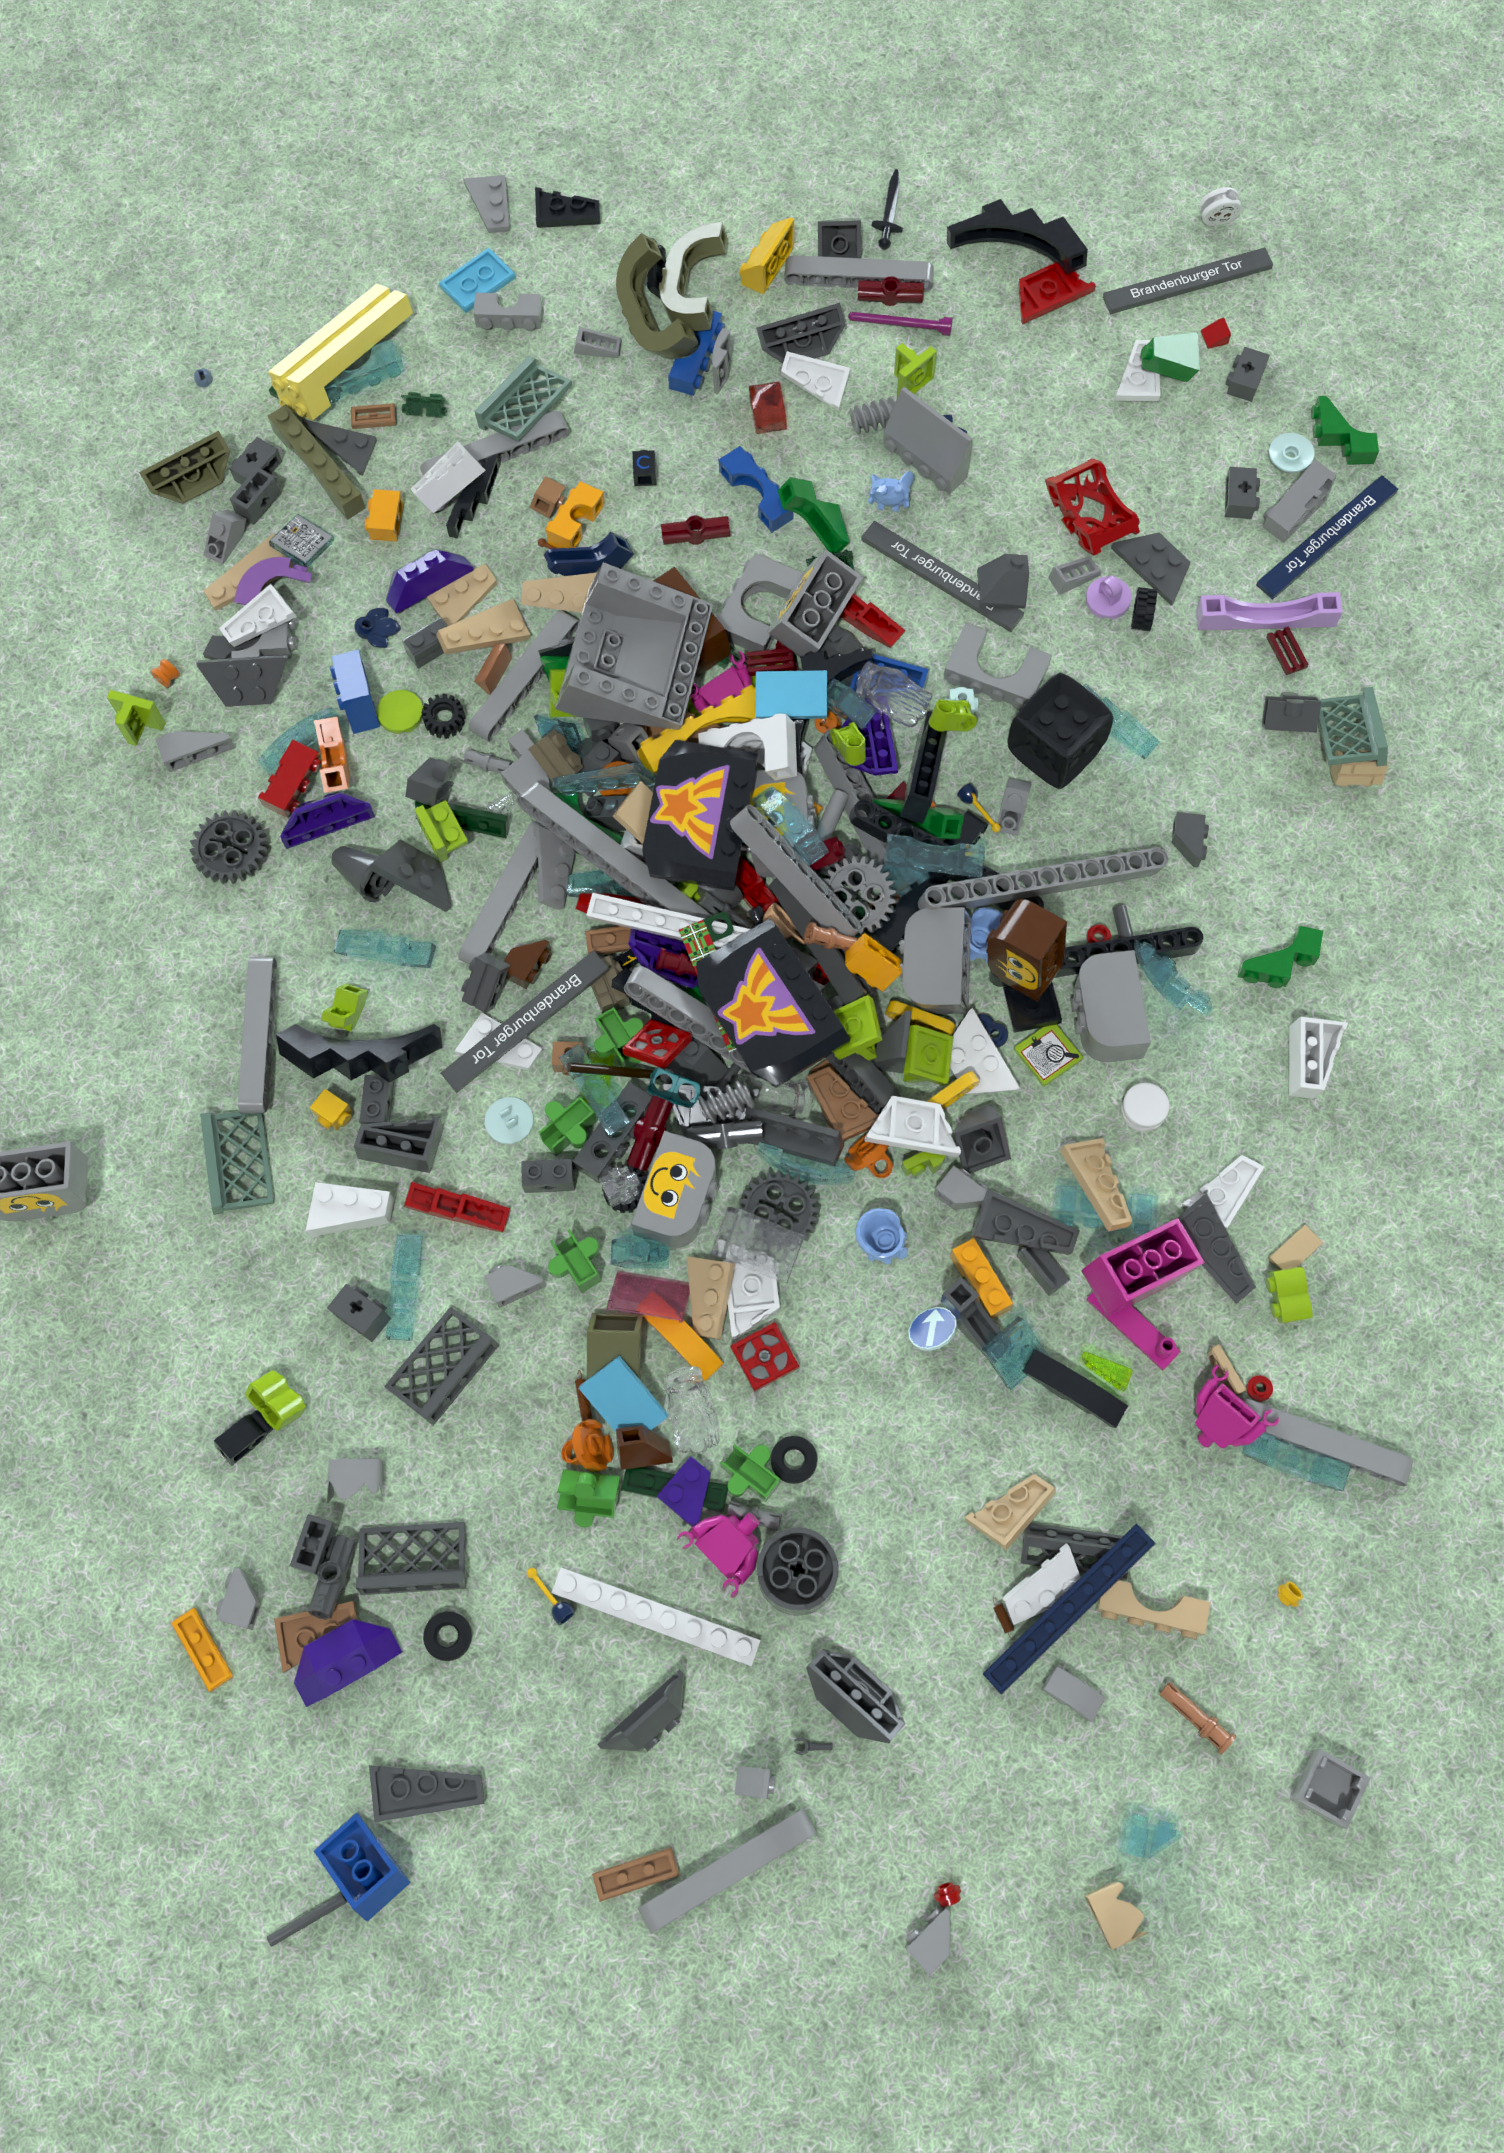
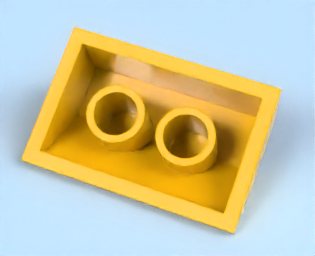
[739,217,794,295]

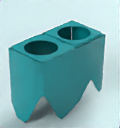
[647,1067,702,1108]

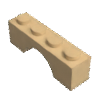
[1095,1580,1211,1640]

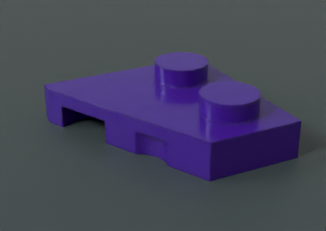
[657,1456,711,1527]

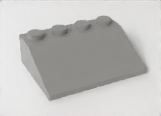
[883,387,973,494]

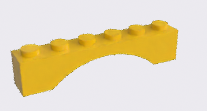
[636,685,756,777]

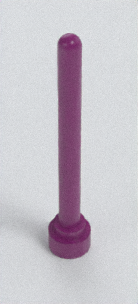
[848,312,953,336]

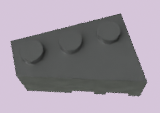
[354,1117,443,1173]

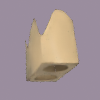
[1084,1876,1150,1950]

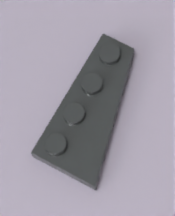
[1178,1193,1256,1304]
[369,1765,485,1822]

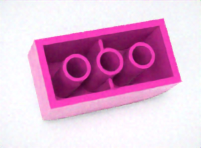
[1081,1218,1205,1316]

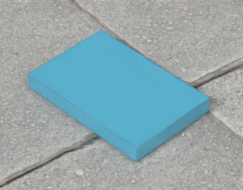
[439,248,516,313]
[756,670,827,719]
[579,1355,669,1433]

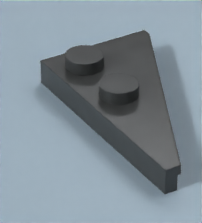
[302,419,377,476]

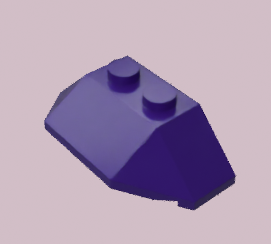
[386,549,474,614]
[841,698,898,776]
[280,792,375,849]
[628,929,698,988]
[294,1619,402,1707]

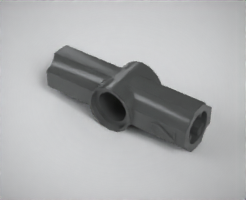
[687,1119,764,1149]
[308,1535,356,1620]

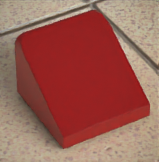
[1200,317,1231,349]

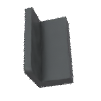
[1017,1248,1070,1296]

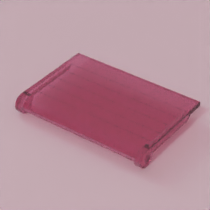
[607,1270,690,1323]

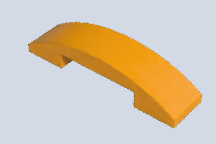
[635,1292,724,1382]

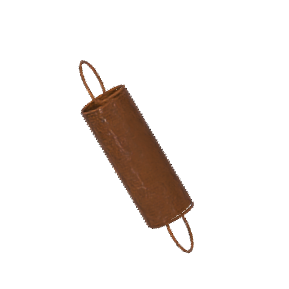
[993,1597,1015,1640]

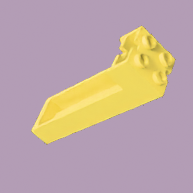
[268,284,413,421]

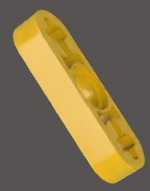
[885,1001,956,1036]
[926,1071,980,1110]

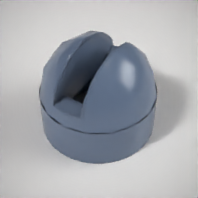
[194,368,213,387]

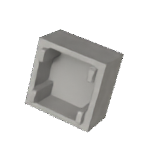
[1290,1749,1371,1829]

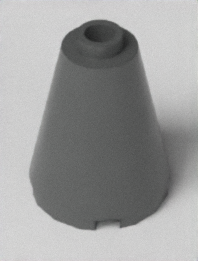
[331,846,394,902]

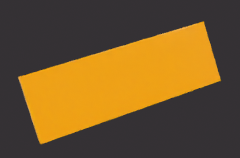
[171,1608,234,1692]

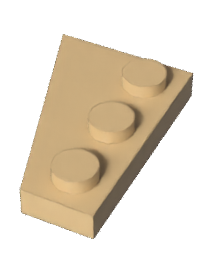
[427,564,497,626]
[686,1256,735,1340]
[965,1474,1056,1551]

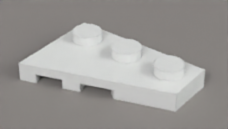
[1115,340,1160,401]
[781,352,850,411]
[219,584,297,647]
[454,1013,543,1071]
[1182,1155,1265,1230]
[1002,1543,1081,1625]

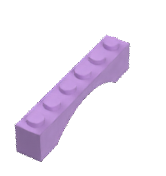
[1196,592,1343,630]

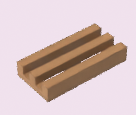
[351,403,396,429]

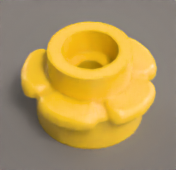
[1278,1581,1303,1607]

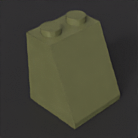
[587,1313,643,1381]

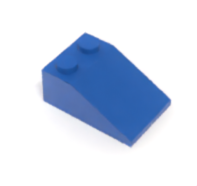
[314,1813,411,1922]

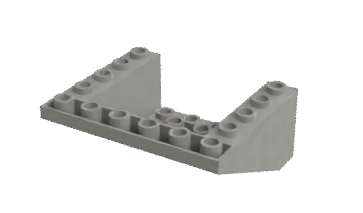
[555,562,713,730]

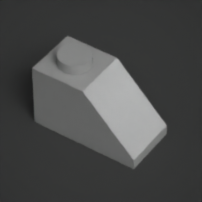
[484,1265,545,1308]

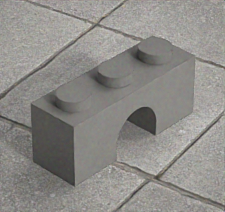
[473,293,543,330]

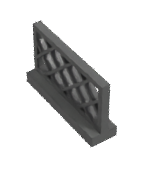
[384,1307,499,1426]
[356,1522,466,1595]

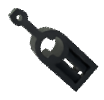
[214,1410,274,1466]

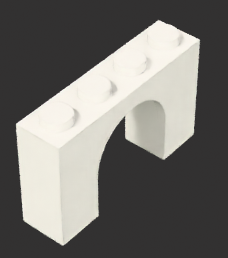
[698,714,797,781]

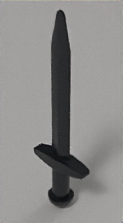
[871,169,903,249]

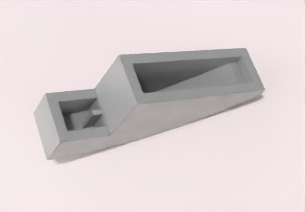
[501,729,551,797]

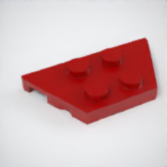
[1018,262,1096,324]

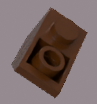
[504,940,552,989]
[616,1425,673,1470]

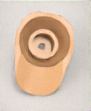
[763,903,805,945]

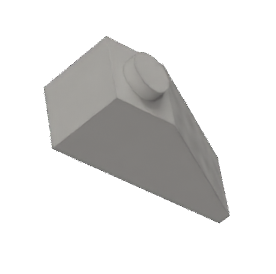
[155,731,236,772]

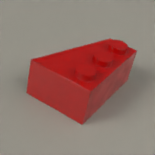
[258,739,321,818]

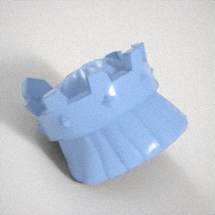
[868,471,915,512]
[970,907,1003,963]
[855,1208,908,1264]

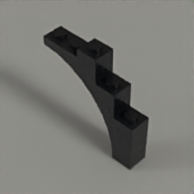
[947,199,1088,274]
[791,649,874,774]
[276,1024,442,1083]

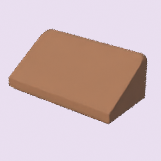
[474,644,512,695]

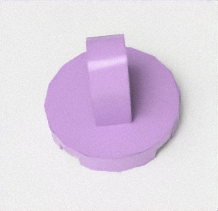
[1086,576,1132,620]

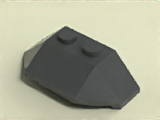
[756,303,846,364]
[806,1649,905,1744]
[597,1669,684,1752]

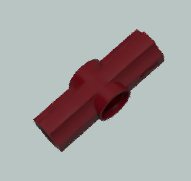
[858,276,924,306]
[661,515,730,545]
[626,1095,673,1171]

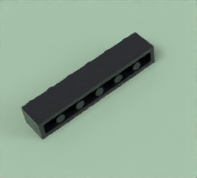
[900,711,947,824]

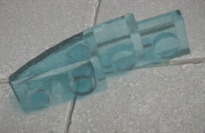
[1134,940,1213,1016]

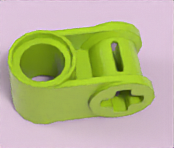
[928,699,977,732]
[830,722,866,766]

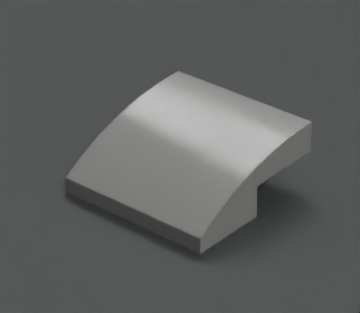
[712,328,731,394]

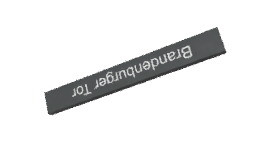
[1103,247,1273,314]
[861,521,1024,632]
[440,950,610,1093]

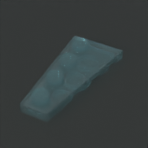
[553,763,656,795]

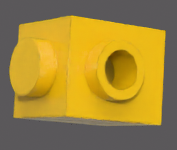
[310,1089,353,1131]

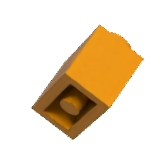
[365,489,404,542]
[845,933,902,992]

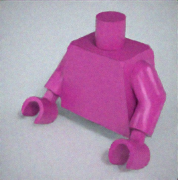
[689,651,752,724]
[1195,1365,1279,1448]
[676,1513,760,1598]

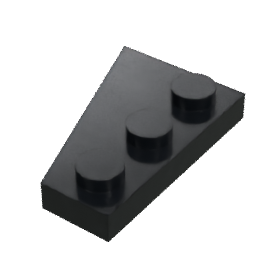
[535,187,601,227]

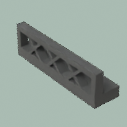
[745,1106,844,1166]
[1021,1523,1128,1579]

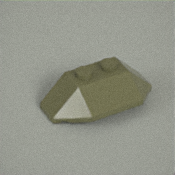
[139,431,230,504]

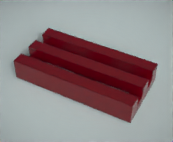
[1266,626,1309,675]
[746,648,795,676]

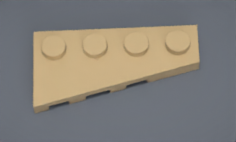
[203,533,294,611]
[521,572,598,613]
[437,599,531,655]
[1060,1138,1132,1231]

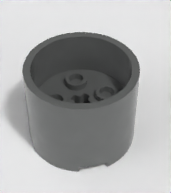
[757,1527,838,1616]

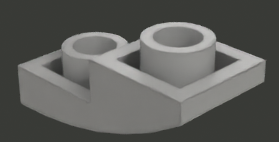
[1042,1666,1105,1722]

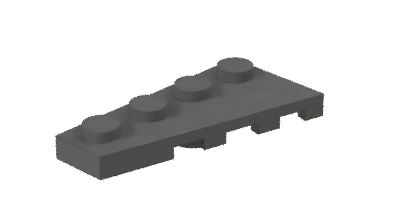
[971,1190,1080,1255]

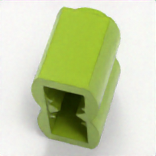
[1266,1267,1313,1323]
[245,1370,306,1431]

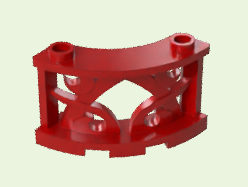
[1045,458,1140,555]

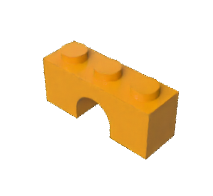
[545,481,604,548]
[950,1238,1013,1320]

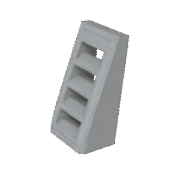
[574,327,622,358]
[1048,556,1101,595]

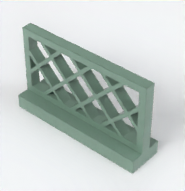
[474,356,572,442]
[1319,687,1388,766]
[200,1112,274,1215]

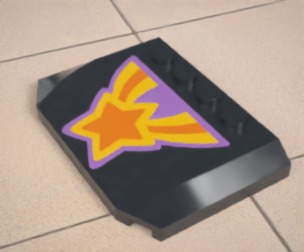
[642,740,758,891]
[696,918,850,1088]

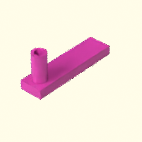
[1086,1293,1181,1371]

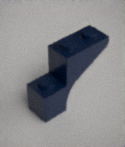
[544,531,634,576]

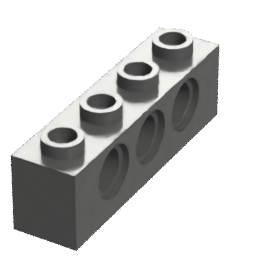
[572,1082,652,1183]

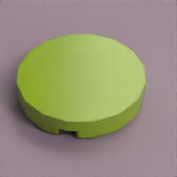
[377,690,423,734]

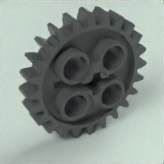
[189,810,269,884]
[738,1171,820,1253]

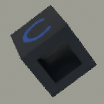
[632,450,657,486]

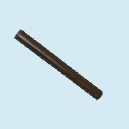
[567,1062,661,1080]

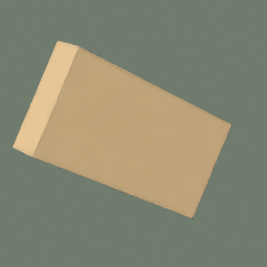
[1268,1225,1323,1270]
[1207,1344,1246,1396]

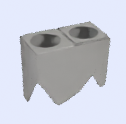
[327,1458,383,1503]

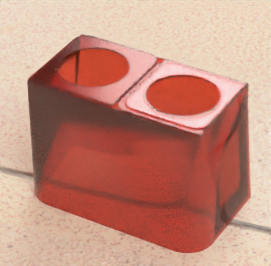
[749,381,787,434]

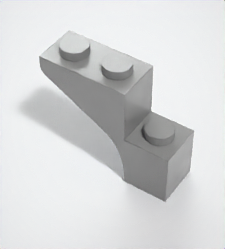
[231,618,295,659]

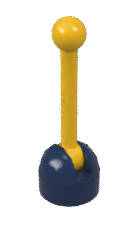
[957,783,1001,833]
[527,1568,575,1625]

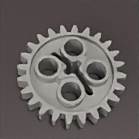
[823,856,899,935]

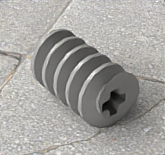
[850,396,896,435]
[698,1080,754,1124]

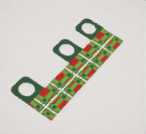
[679,912,736,1052]

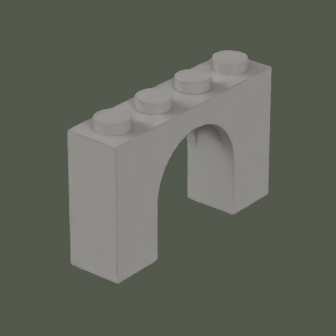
[716,553,803,652]
[943,623,1052,710]

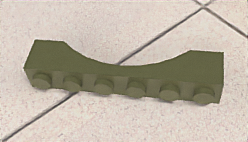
[268,404,365,520]

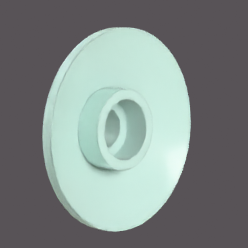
[1269,433,1314,473]

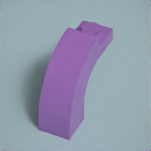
[234,557,312,605]

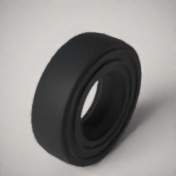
[771,1436,818,1484]
[423,1611,472,1661]

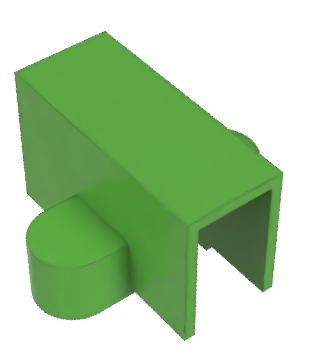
[594,1007,644,1068]
[539,1097,597,1156]
[548,1229,601,1293]
[720,1444,780,1502]
[557,1469,620,1527]

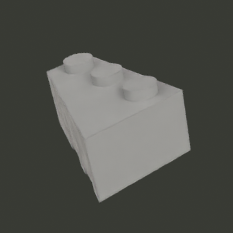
[1263,459,1337,543]

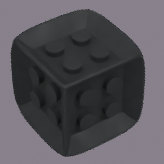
[1007,673,1113,789]

